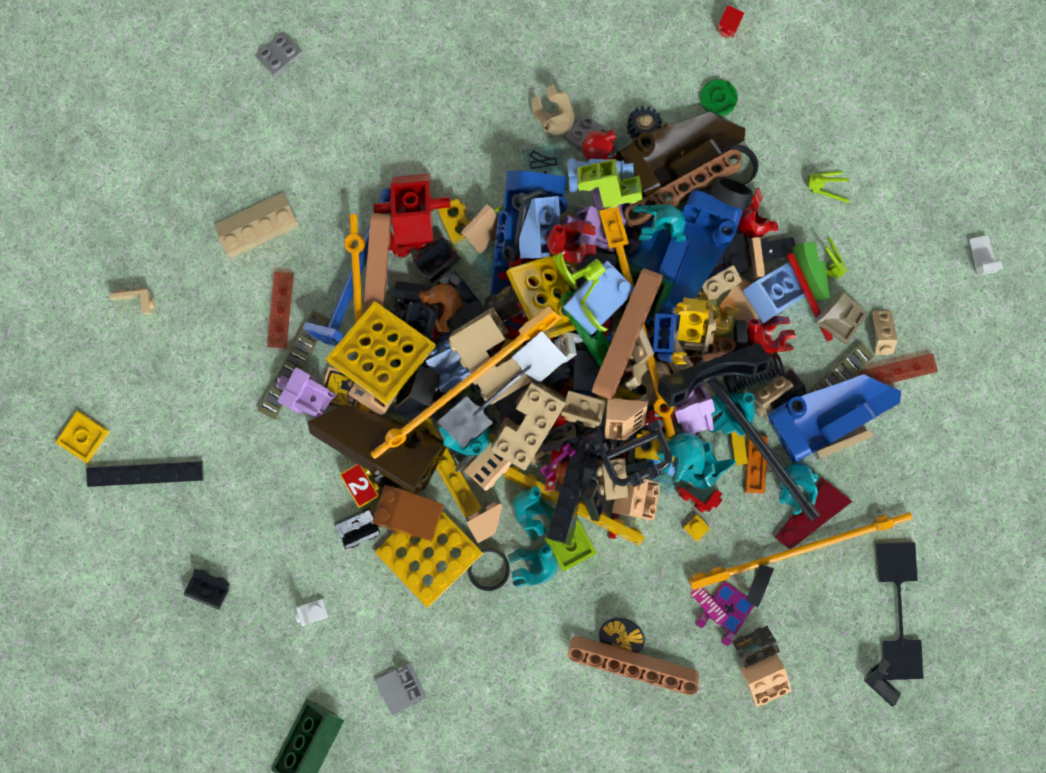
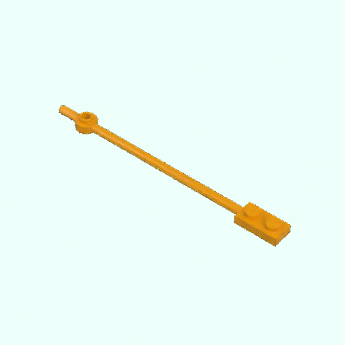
[599,206,676,437]
[344,214,374,413]
[371,306,562,459]
[688,512,913,590]

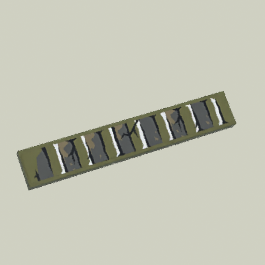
[258,310,330,420]
[792,343,874,411]

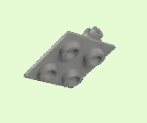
[255,32,304,78]
[565,113,609,152]
[375,663,427,715]

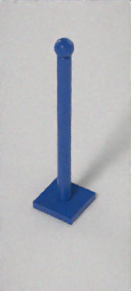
[303,188,391,346]

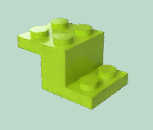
[577,159,642,208]

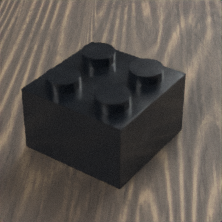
[393,365,440,420]

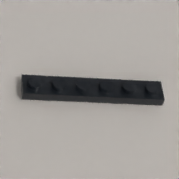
[86,461,204,487]

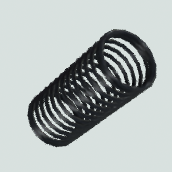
[723,352,785,393]

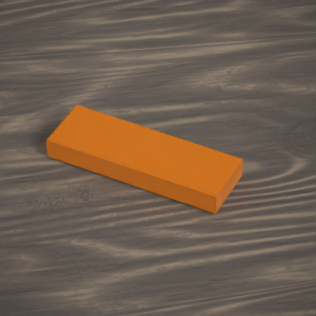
[745,435,768,494]

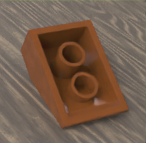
[372,485,444,542]

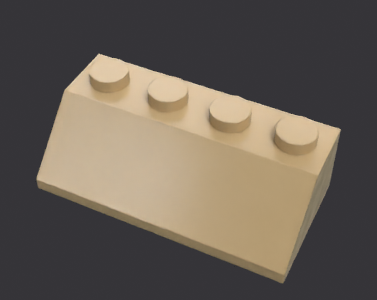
[215,192,299,258]

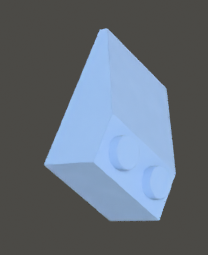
[519,196,560,258]
[563,261,634,334]
[742,262,805,323]

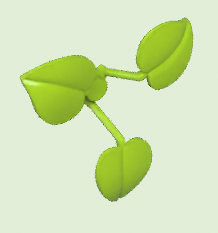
[552,253,608,331]

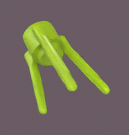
[808,171,850,203]
[825,237,849,280]

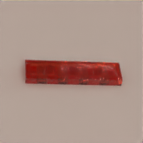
[267,272,294,349]
[858,353,938,384]

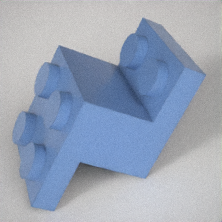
[425,331,471,393]

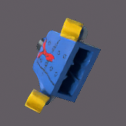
[653,302,690,364]

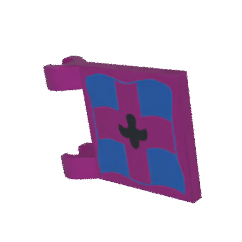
[695,581,754,646]

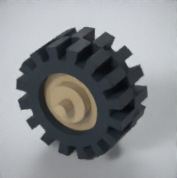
[627,106,662,144]

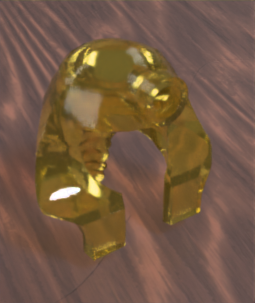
[696,294,742,337]

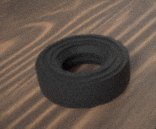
[734,320,748,351]

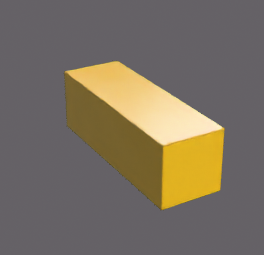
[730,432,748,466]

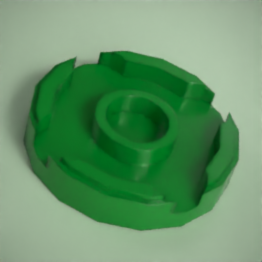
[700,79,738,117]

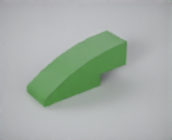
[792,242,830,302]

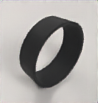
[717,145,759,185]
[710,178,753,208]
[467,548,510,591]
[746,565,774,608]

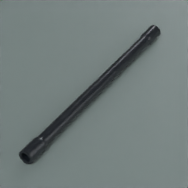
[693,358,820,522]

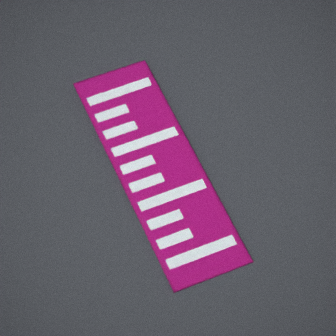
[690,587,729,626]

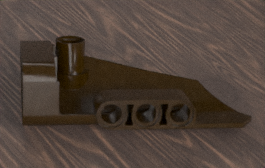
[616,112,746,199]
[308,404,447,495]

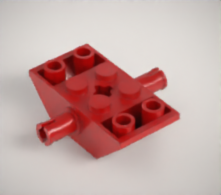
[373,174,451,245]

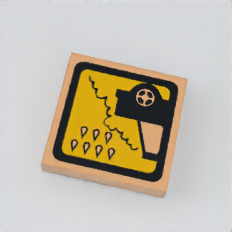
[323,367,359,409]

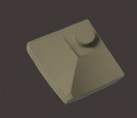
[813,291,867,345]

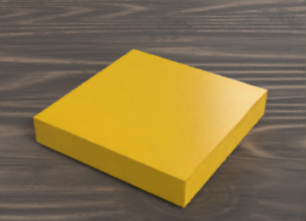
[55,411,110,463]

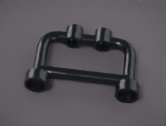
[503,190,548,261]
[595,419,673,488]

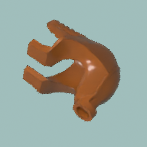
[419,283,464,333]

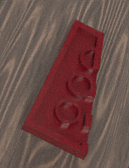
[774,478,853,549]

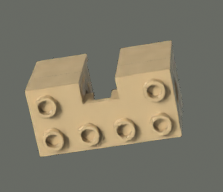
[449,307,532,405]
[491,379,566,470]

